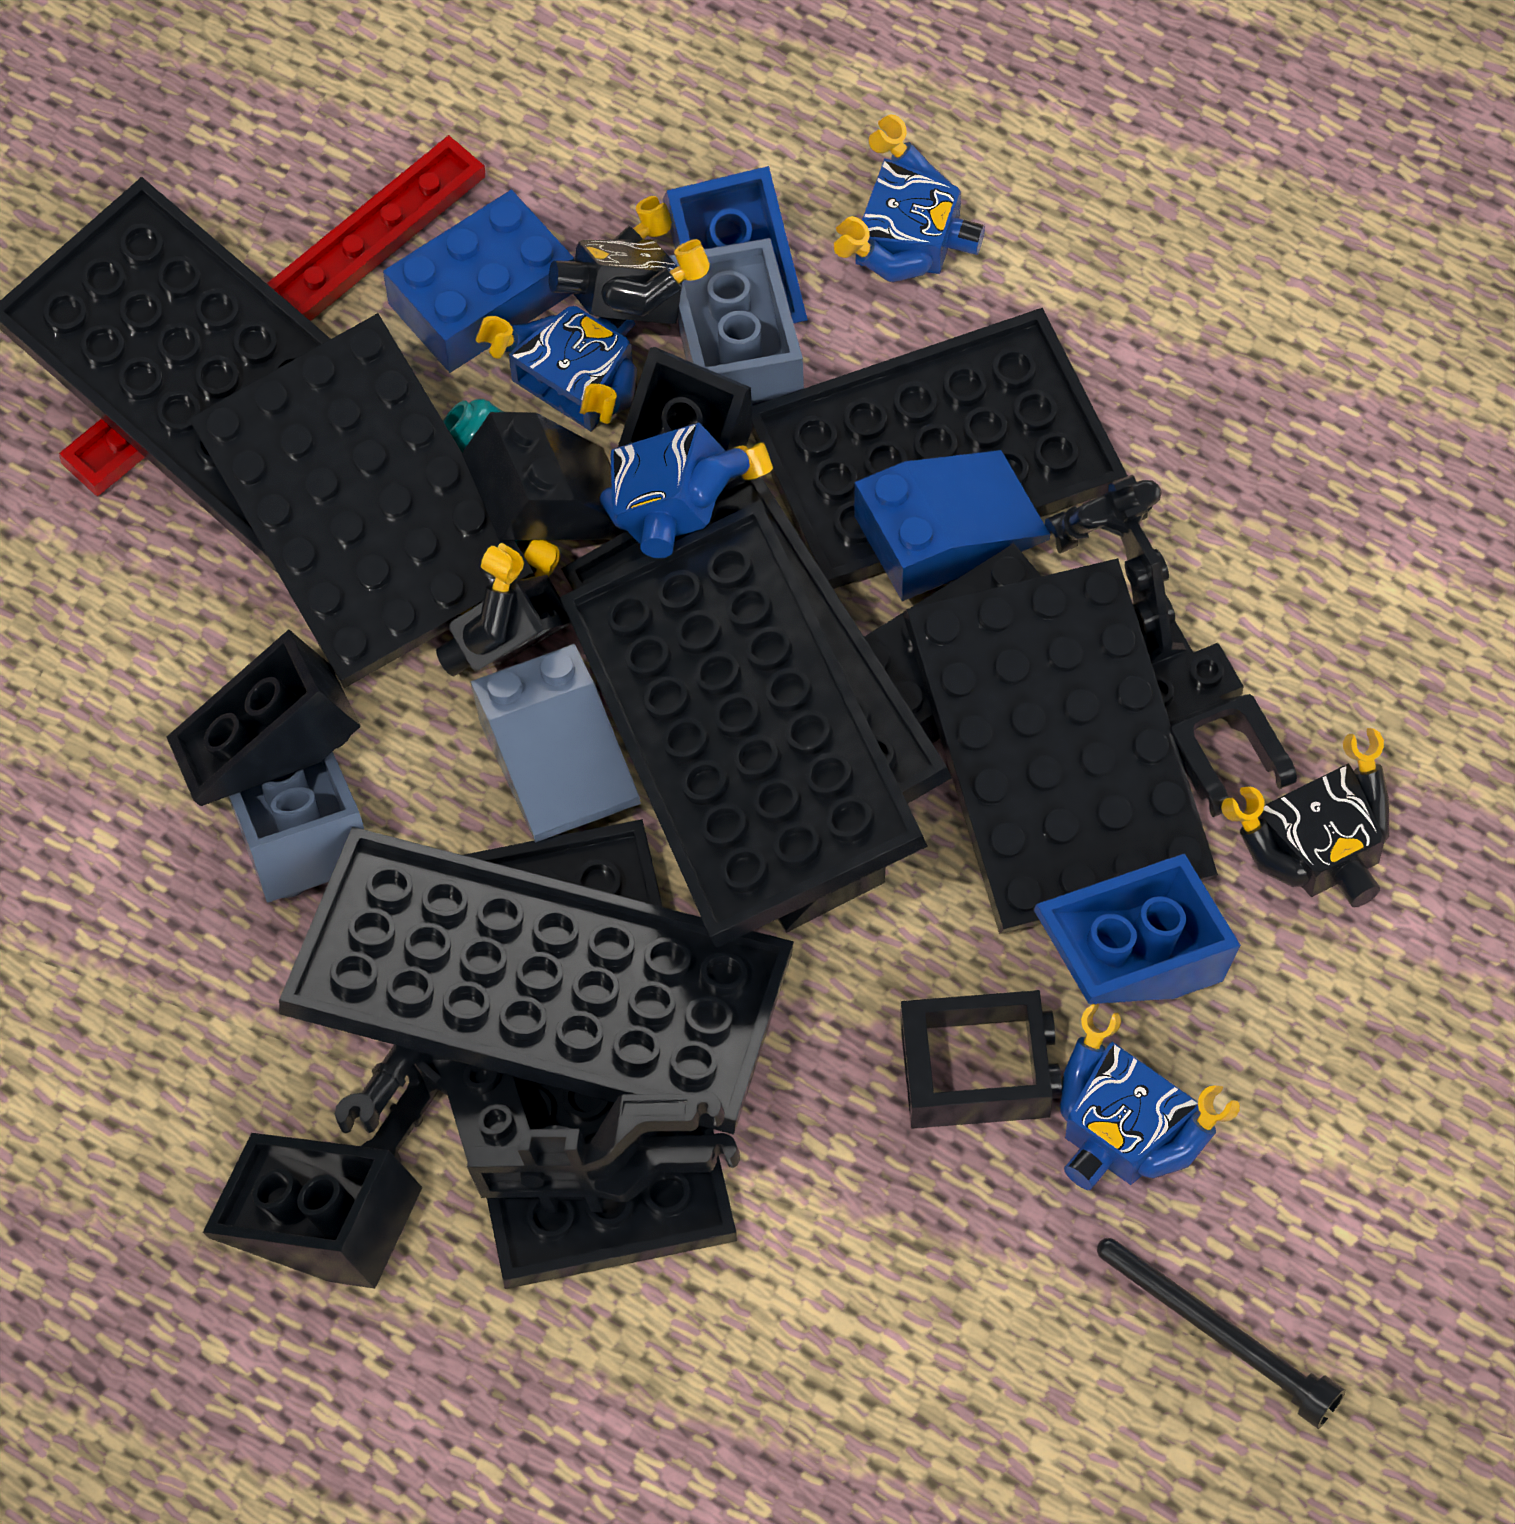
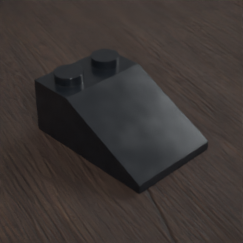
[462,412,627,540]
[166,629,361,806]
[203,1133,423,1289]

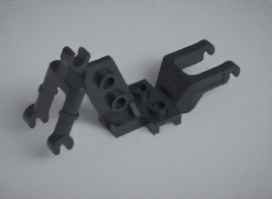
[1045,475,1297,817]
[334,1045,740,1213]

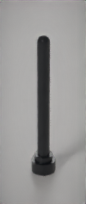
[1097,1238,1346,1429]

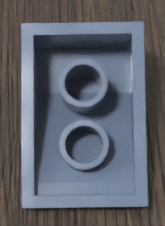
[669,238,804,406]
[470,644,641,843]
[228,752,365,903]

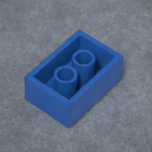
[383,189,574,373]

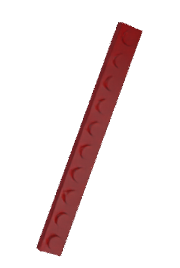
[59,135,486,497]

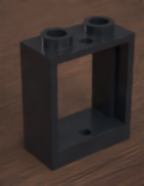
[900,990,1062,1129]

